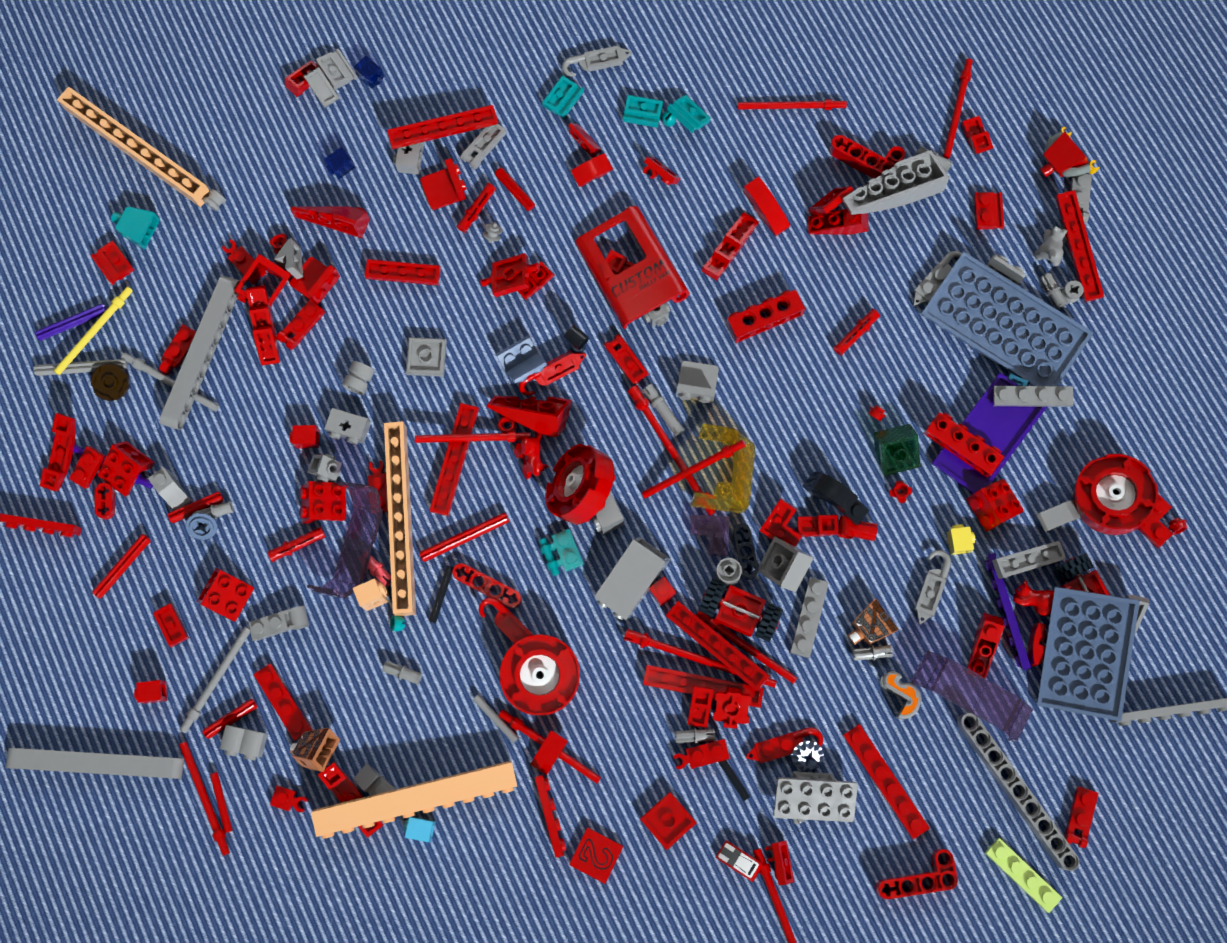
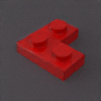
[1138,494,1173,548]
[759,498,803,547]

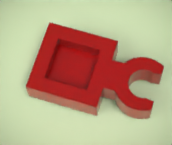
[270,785,309,812]

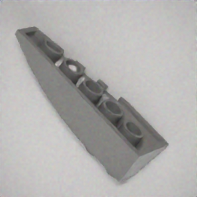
[842,150,949,215]

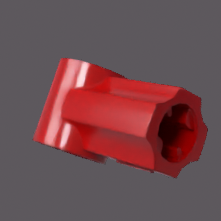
[837,516,878,541]

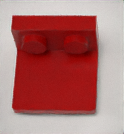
[98,441,155,496]
[196,568,254,622]

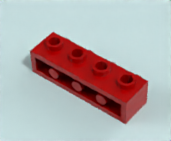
[923,412,1005,477]

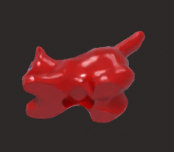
[514,432,549,479]
[1013,581,1072,616]

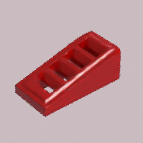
[285,60,318,97]

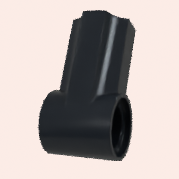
[564,325,589,352]

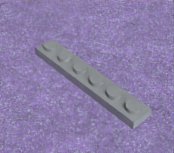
[1111,698,1227,726]

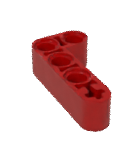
[829,135,905,179]
[875,849,958,899]

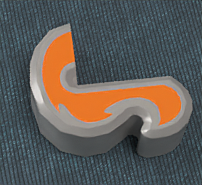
[880,671,922,720]

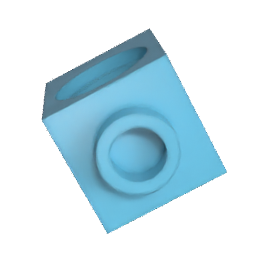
[403,817,436,842]

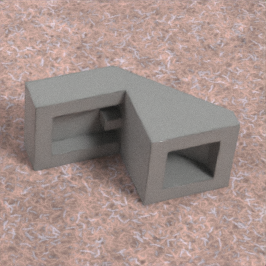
[1037,499,1081,532]

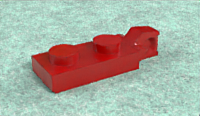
[159,324,196,375]

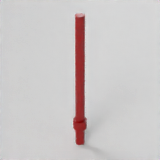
[943,58,973,159]
[738,99,847,110]
[415,431,530,443]
[642,439,746,499]
[696,611,797,684]
[498,709,601,784]
[179,742,230,856]
[753,848,797,943]

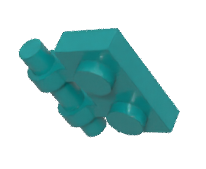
[539,529,584,577]

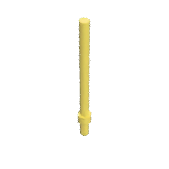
[53,287,133,376]

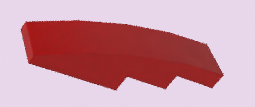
[702,212,759,281]
[245,285,280,366]

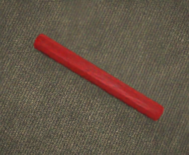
[419,513,509,562]

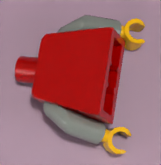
[1040,127,1100,177]

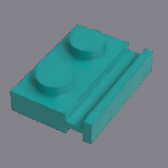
[542,75,584,119]
[623,95,663,128]
[667,95,711,133]

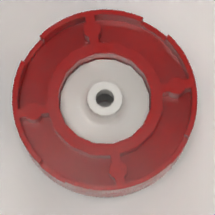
[545,444,616,525]
[1073,454,1158,535]
[500,634,580,715]

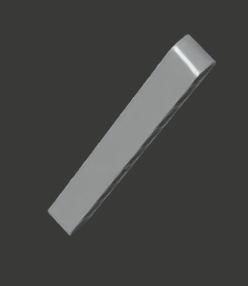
[160,275,240,430]
[957,713,1080,871]
[5,748,184,779]

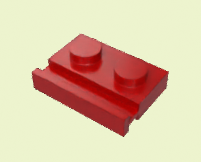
[974,192,1004,230]
[90,240,134,285]

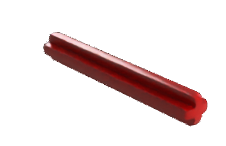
[92,534,151,599]

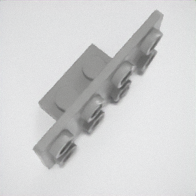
[773,771,858,822]

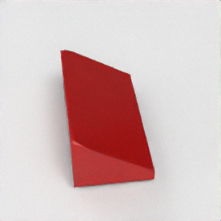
[568,123,602,158]

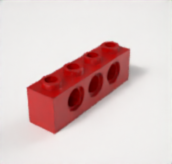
[726,289,805,344]

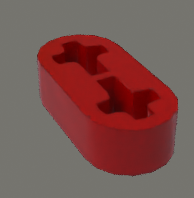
[95,483,115,520]

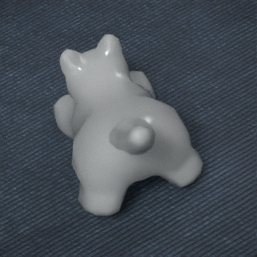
[1034,226,1067,266]

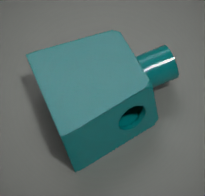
[111,207,160,250]

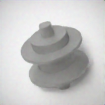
[483,222,503,243]

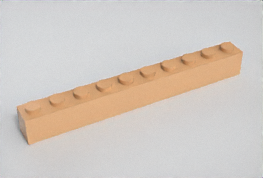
[57,87,210,208]
[384,421,416,616]
[311,760,517,839]

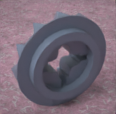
[186,511,218,540]
[791,741,824,772]

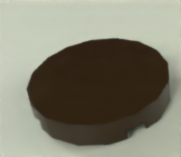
[91,363,130,401]

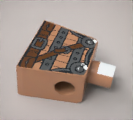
[847,599,899,645]
[290,728,340,772]

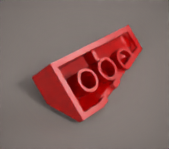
[290,206,370,238]
[487,396,572,437]

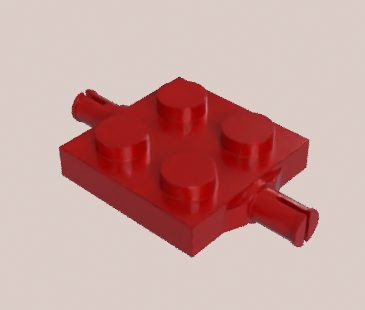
[480,253,540,297]

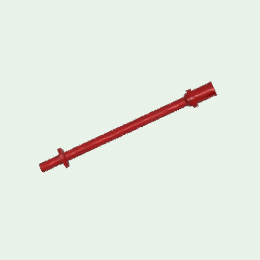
[627,385,716,516]
[624,628,777,688]

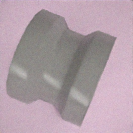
[203,189,226,212]
[1061,281,1084,303]

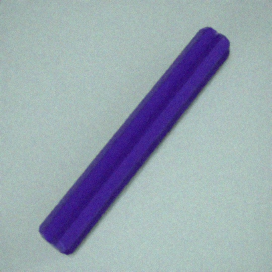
[35,303,107,341]

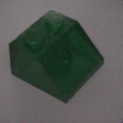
[873,424,921,476]

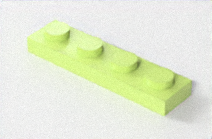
[985,838,1062,913]

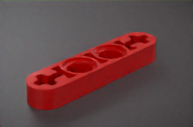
[452,563,522,608]

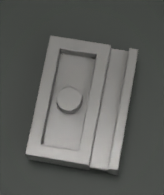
[316,49,357,90]

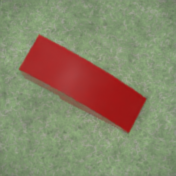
[743,176,790,237]

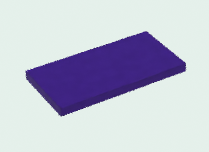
[932,373,1047,494]

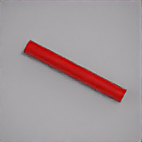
[210,772,233,833]

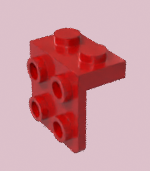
[420,158,467,210]
[289,257,340,305]
[966,479,1023,532]
[299,481,346,524]

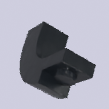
[802,472,869,525]

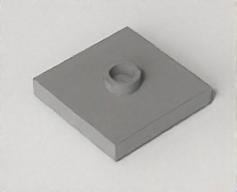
[406,337,447,377]

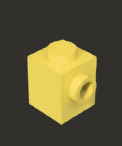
[947,524,975,555]

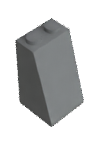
[594,537,671,620]

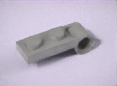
[248,606,309,641]

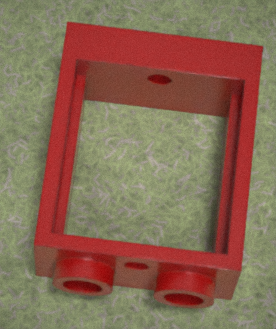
[234,254,291,308]

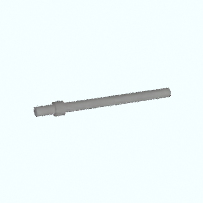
[121,352,220,412]
[179,627,250,733]

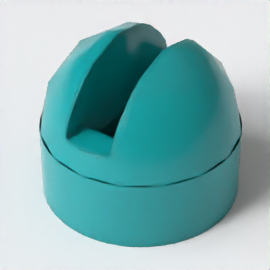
[662,110,676,127]
[390,616,406,632]

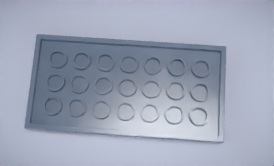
[921,252,1093,386]

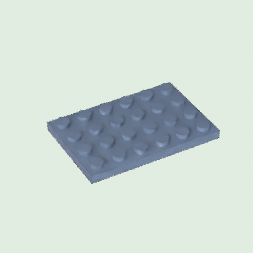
[1037,586,1140,721]

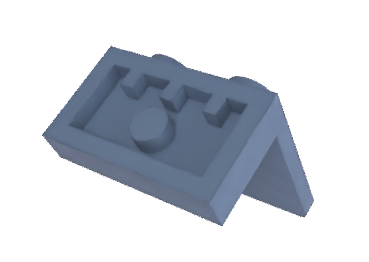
[496,336,547,384]

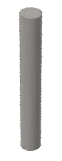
[473,694,519,743]

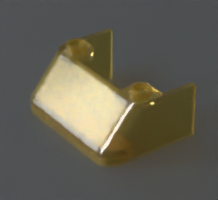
[691,424,755,513]

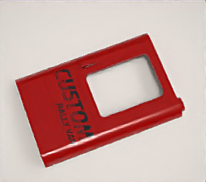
[575,206,690,329]

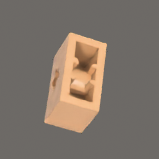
[353,578,389,611]

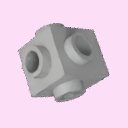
[643,303,670,327]
[307,454,342,482]

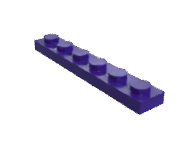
[985,553,1031,670]

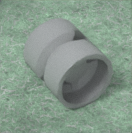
[342,361,375,395]
[715,558,742,587]

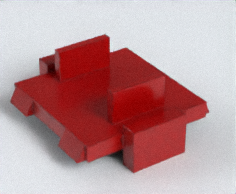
[713,687,752,729]

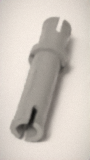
[642,384,685,436]

